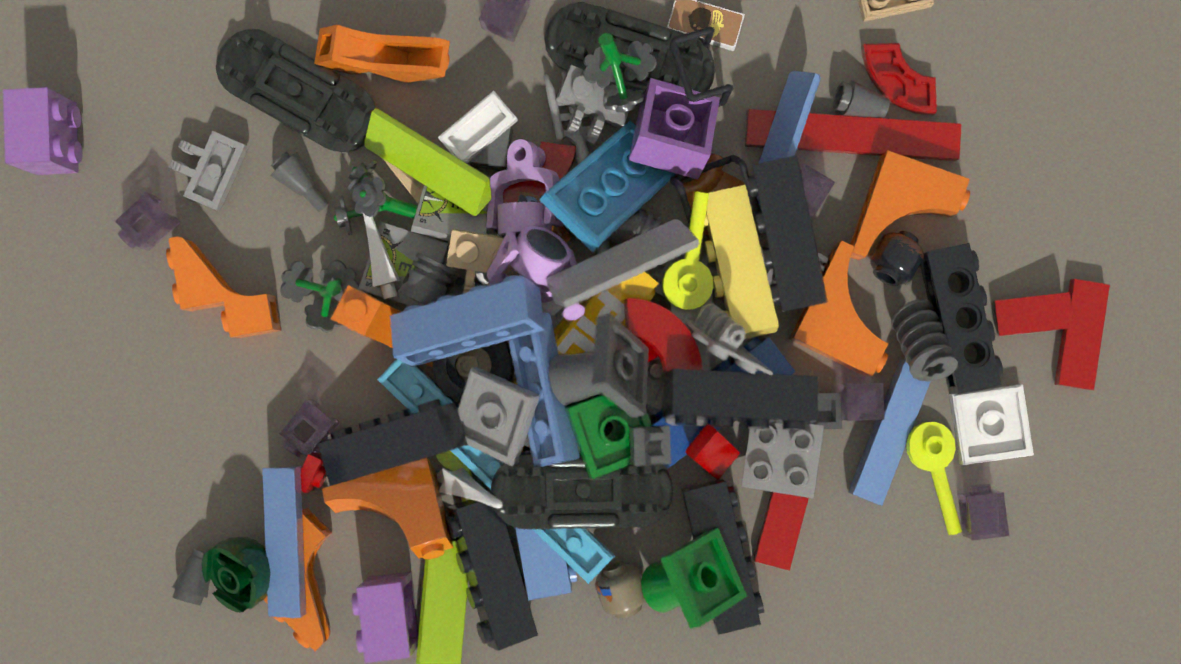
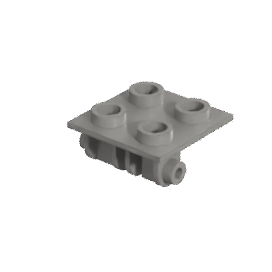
[683,304,773,375]
[742,423,824,499]

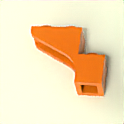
[314,25,450,83]
[166,237,281,338]
[264,508,333,651]

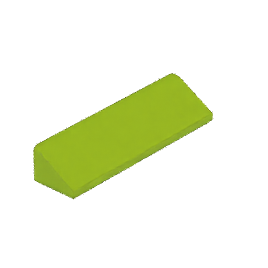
[365,108,492,216]
[416,538,468,664]

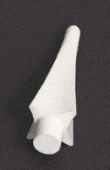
[363,213,401,300]
[437,468,503,508]

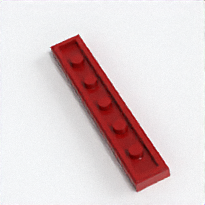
[745,109,962,161]

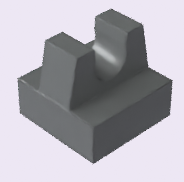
[629,425,671,466]

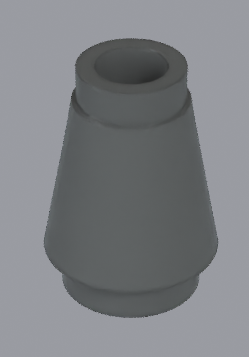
[833,80,890,118]
[172,549,210,605]

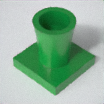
[565,394,652,479]
[641,528,747,629]

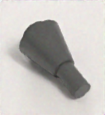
[271,152,329,212]

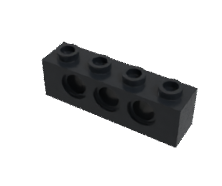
[920,243,1003,394]

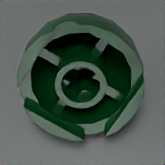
[201,537,271,613]

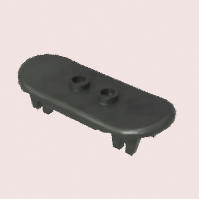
[544,2,715,95]
[216,29,376,152]
[490,453,674,529]

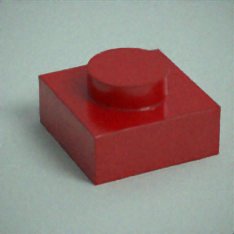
[301,452,327,493]

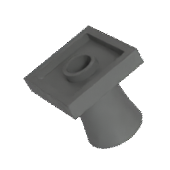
[549,314,649,418]

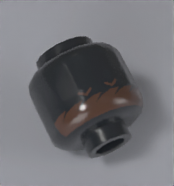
[870,231,924,286]

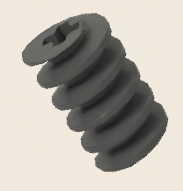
[891,299,958,382]

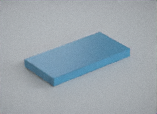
[540,120,677,252]

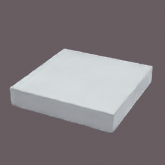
[949,384,1034,465]

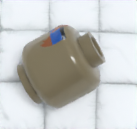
[595,561,645,618]

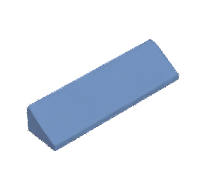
[748,71,821,211]
[509,313,579,467]
[848,360,931,506]
[262,466,306,618]

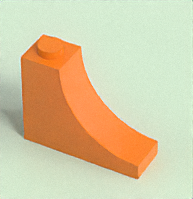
[850,150,970,260]
[789,240,888,376]
[331,285,433,367]
[322,458,454,559]

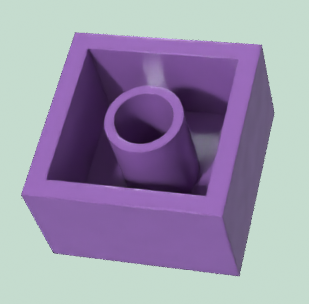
[629,78,720,179]
[3,87,82,175]
[352,572,419,663]

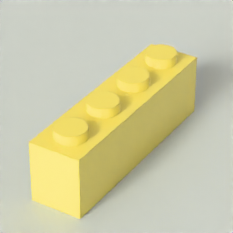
[704,185,779,339]

